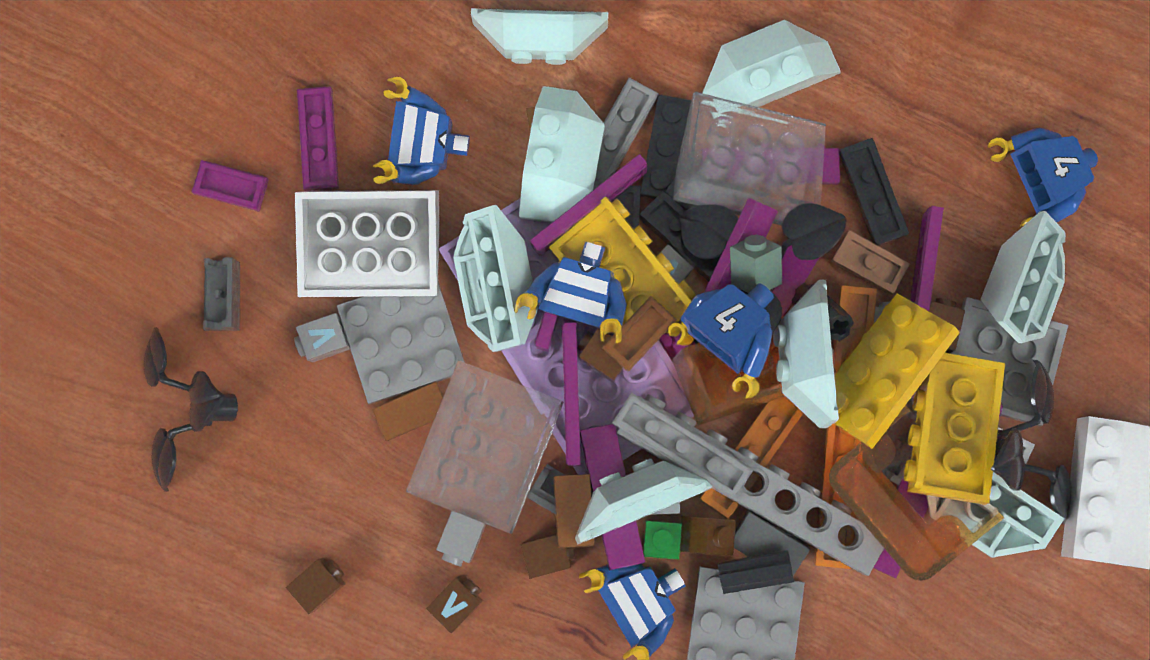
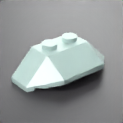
[471,8,608,65]
[702,20,841,125]
[519,86,605,223]
[453,205,538,352]
[981,211,1065,343]
[773,280,839,428]
[575,459,713,544]
[927,472,1065,558]

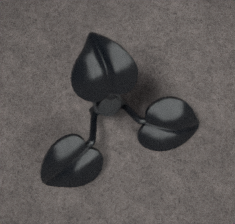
[680,203,847,332]
[144,327,238,492]
[991,360,1071,524]

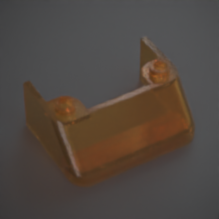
[829,403,1004,581]

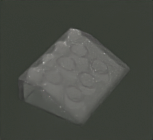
[673,91,826,225]
[406,360,564,534]

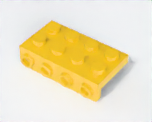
[549,196,696,331]
[834,293,960,449]
[904,353,1005,505]

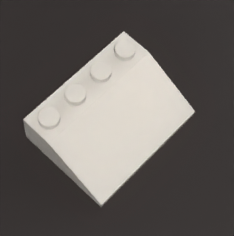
[295,190,439,297]
[1061,416,1150,569]

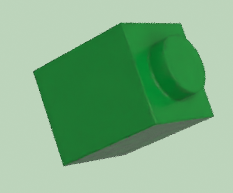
[643,520,682,560]

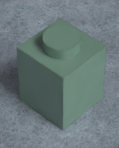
[730,234,782,293]

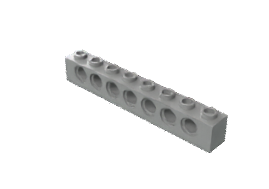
[617,394,889,576]

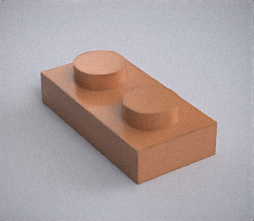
[831,230,910,295]

